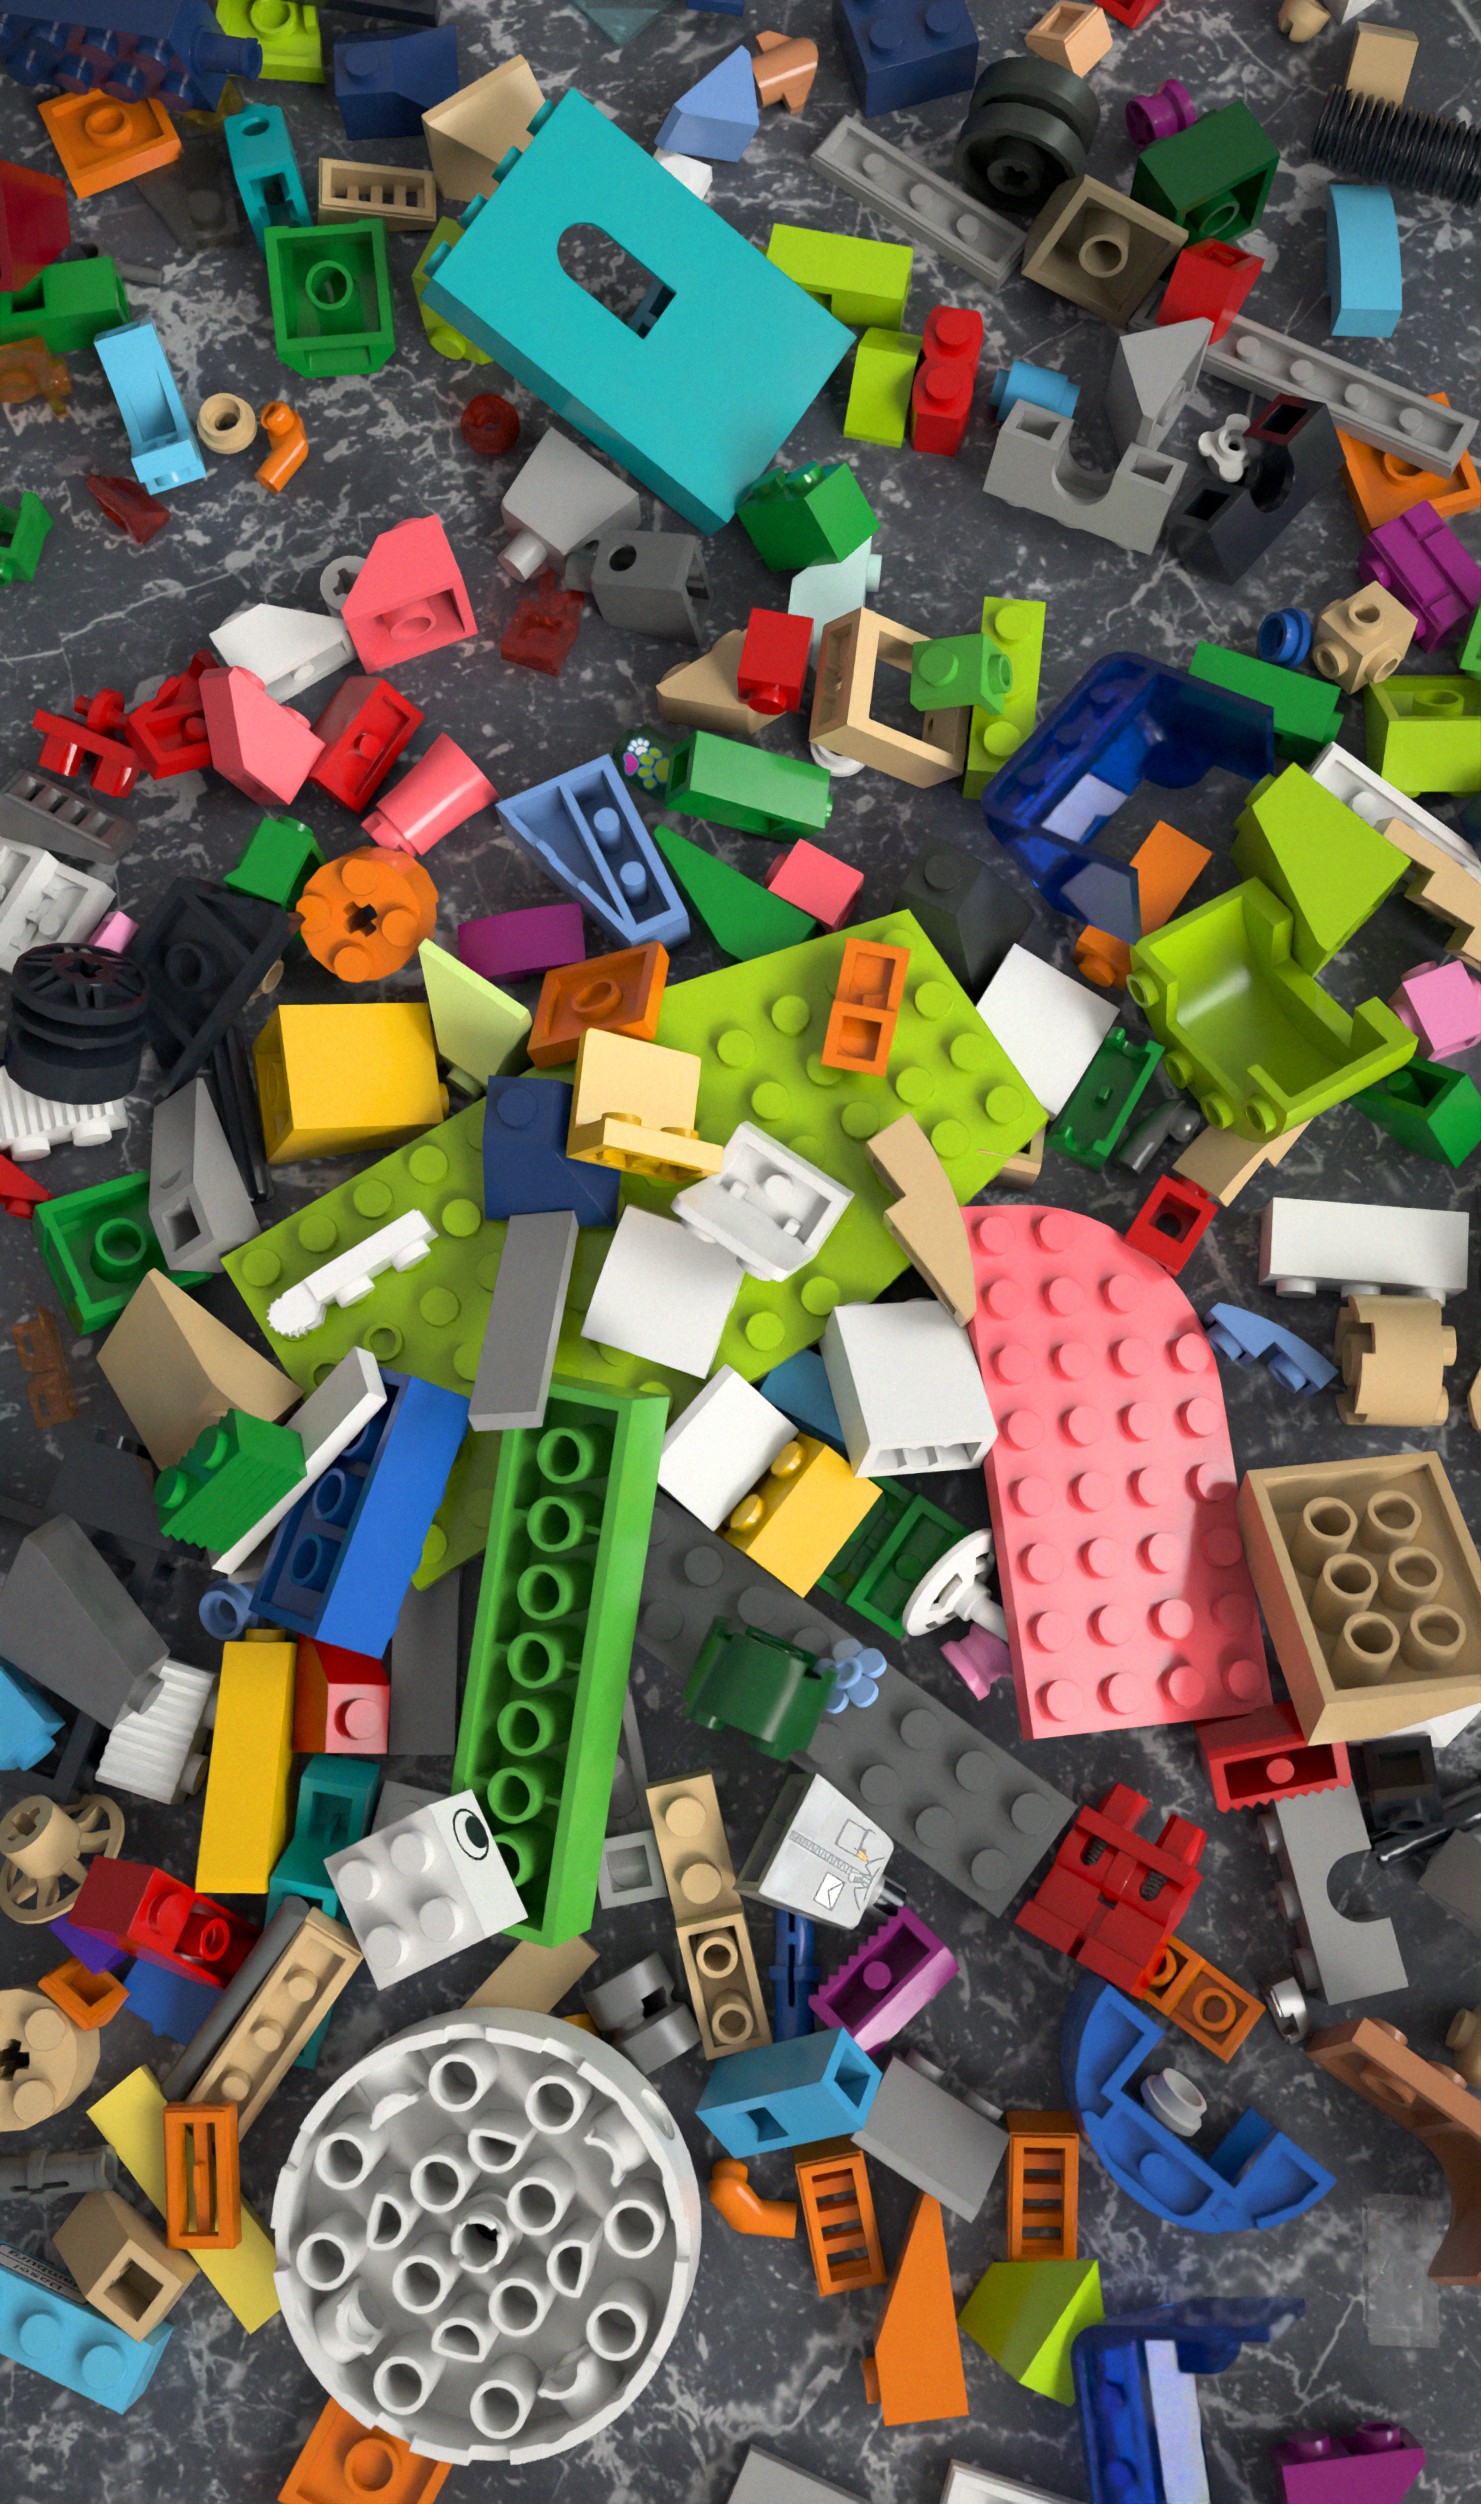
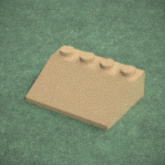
[1235,1451,1481,1746]

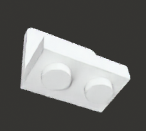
[670,1121,855,1282]

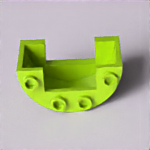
[1126,876,1419,1143]

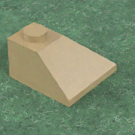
[421,53,545,202]

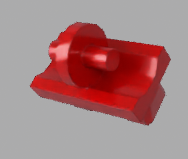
[32,687,148,798]

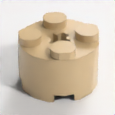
[1333,1294,1457,1427]
[0,1982,100,2132]

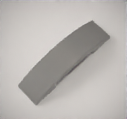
[597,1676,669,1909]

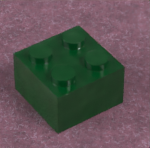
[1129,99,1281,281]

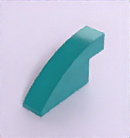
[257,1753,380,2070]

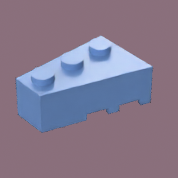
[495,753,691,951]

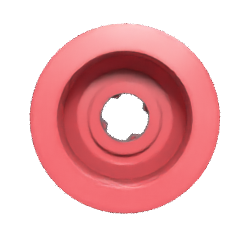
[360,732,500,858]

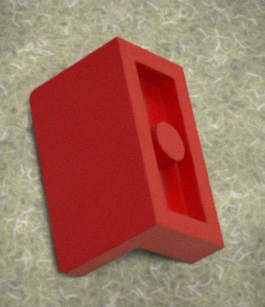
[304,675,425,814]

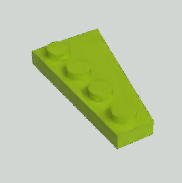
[215,0,326,83]

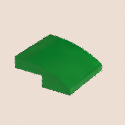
[814,1476,972,1640]

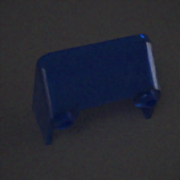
[981,651,1274,946]
[1070,2297,1307,2504]

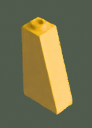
[195,1629,299,1893]

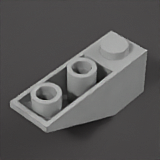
[148,1077,262,1273]

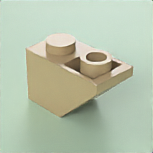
[655,629,786,736]
[52,2190,201,2343]

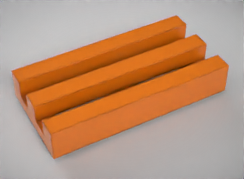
[163,2101,242,2249]

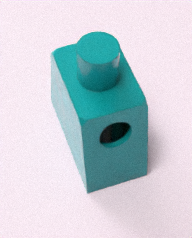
[223,103,314,260]

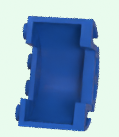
[1059,1968,1338,2234]

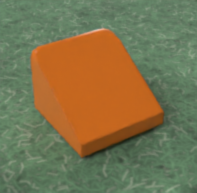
[37,1954,130,2032]

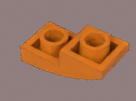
[1143,1935,1266,2063]

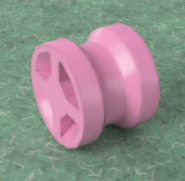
[939,1622,1013,1702]

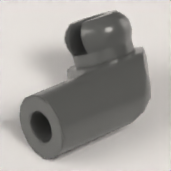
[1112,1099,1200,1178]

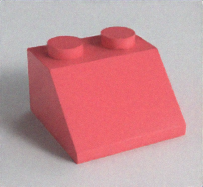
[341,514,478,675]

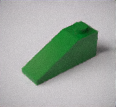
[653,823,816,968]

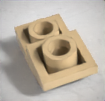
[1171,1118,1313,1207]

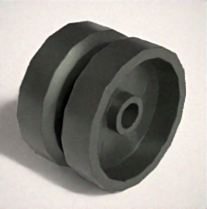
[953,56,1101,216]

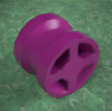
[1125,79,1196,153]

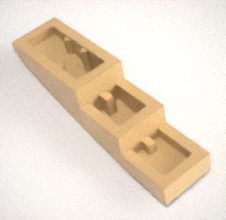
[1373,816,1481,973]

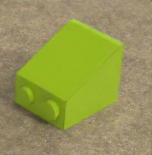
[1229,762,1412,978]

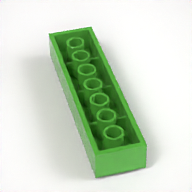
[450,1372,670,1949]

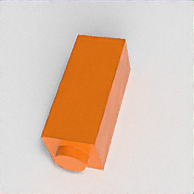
[1071,820,1213,992]

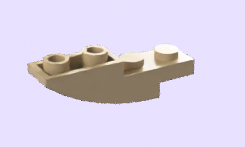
[645,1768,773,2060]

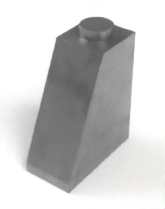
[0,1512,170,1730]

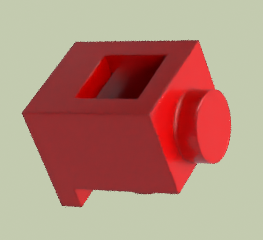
[1122,1174,1219,1280]

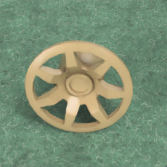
[0,1793,125,1924]

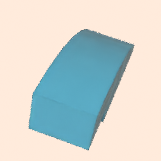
[1326,184,1402,338]

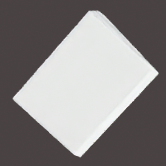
[657,1363,800,1532]

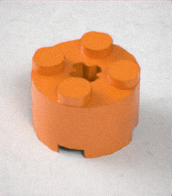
[296,846,439,983]

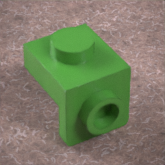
[910,633,1013,716]

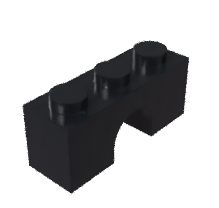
[1165,393,1347,586]

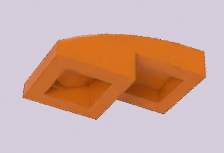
[821,937,911,1077]

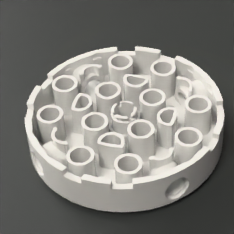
[271,2007,701,2466]

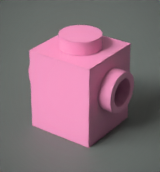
[1387,960,1481,1062]

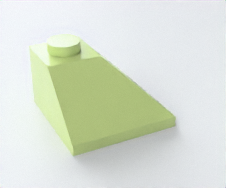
[418,938,533,1100]

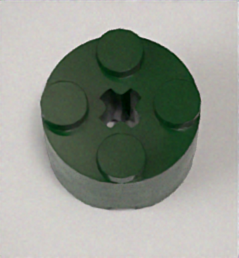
[681,1615,841,1761]

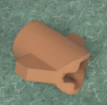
[751,30,818,116]

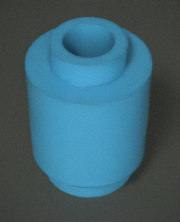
[988,359,1081,422]

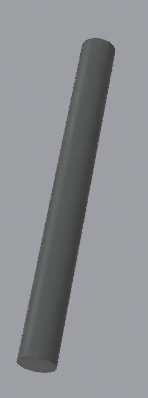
[161,1895,310,2102]

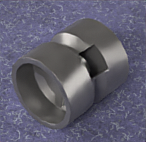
[581,1951,703,2076]

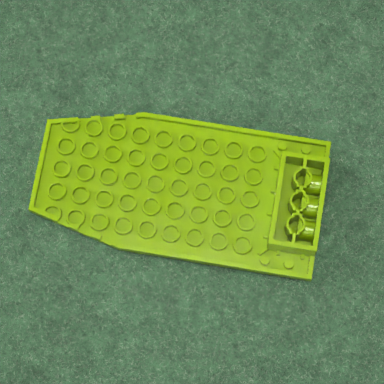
[220,909,1049,1592]

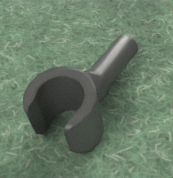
[79,238,163,285]

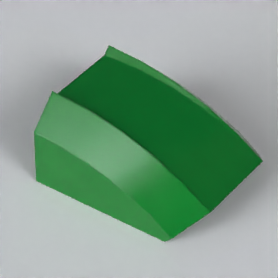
[263,218,396,379]
[31,1168,213,1336]

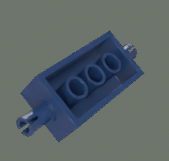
[0,0,263,113]

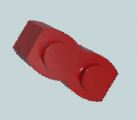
[909,305,983,457]

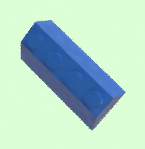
[248,1358,471,1659]

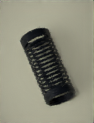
[1306,83,1481,210]

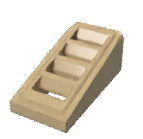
[316,158,436,232]

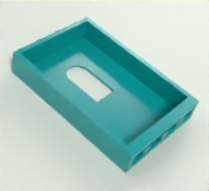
[419,87,857,538]

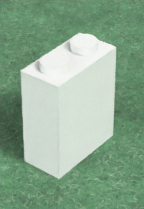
[819,1297,998,1478]

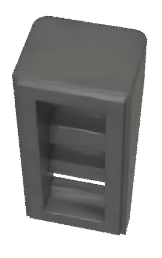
[0,769,138,866]

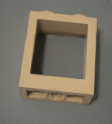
[808,607,971,789]

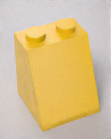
[251,1002,449,1165]

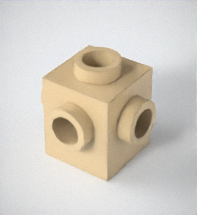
[1309,580,1418,695]

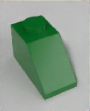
[1345,1055,1481,1169]

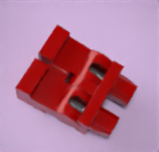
[1014,1782,1208,2000]

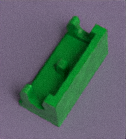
[1044,1027,1166,1173]

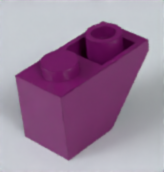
[1268,2421,1426,2504]

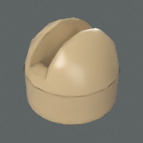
[1278,0,1331,42]

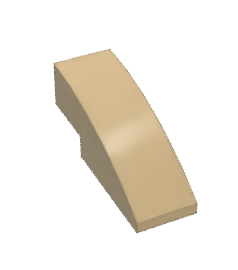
[864,1112,977,1328]

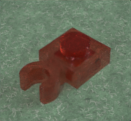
[500,570,585,677]

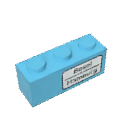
[0,2239,175,2415]

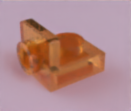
[0,336,74,420]

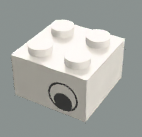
[323,1789,528,1990]

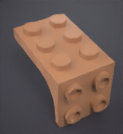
[1303,2017,1481,2286]

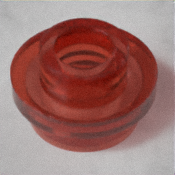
[460,394,520,455]

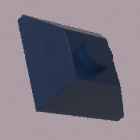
[333,24,460,141]
[482,1075,622,1230]

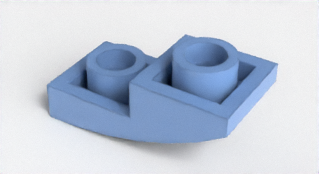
[1200,1302,1339,1398]

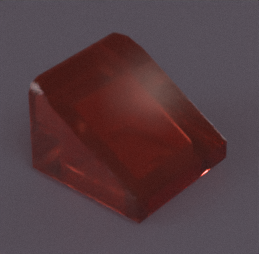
[85,474,171,545]

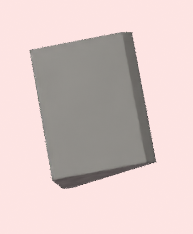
[1104,317,1214,460]

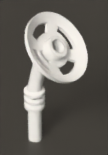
[901,1528,1009,1644]

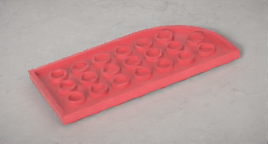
[959,1205,1273,1741]

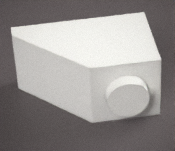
[209,603,359,705]

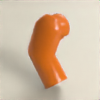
[254,401,309,495]
[707,2158,797,2239]

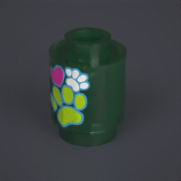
[612,724,679,807]

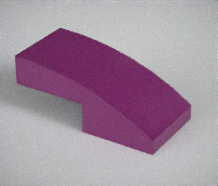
[457,902,586,985]

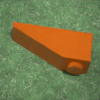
[862,2188,969,2426]

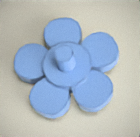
[814,1638,886,1713]

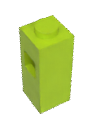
[758,223,914,332]

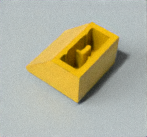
[711,1432,883,1598]

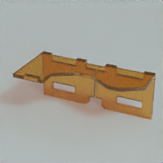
[12,1306,81,1430]

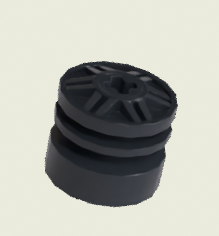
[3,943,152,1105]

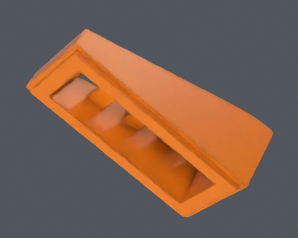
[1005,2110,1079,2262]
[791,2133,887,2297]

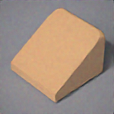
[1024,0,1112,78]

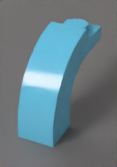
[94,316,207,495]

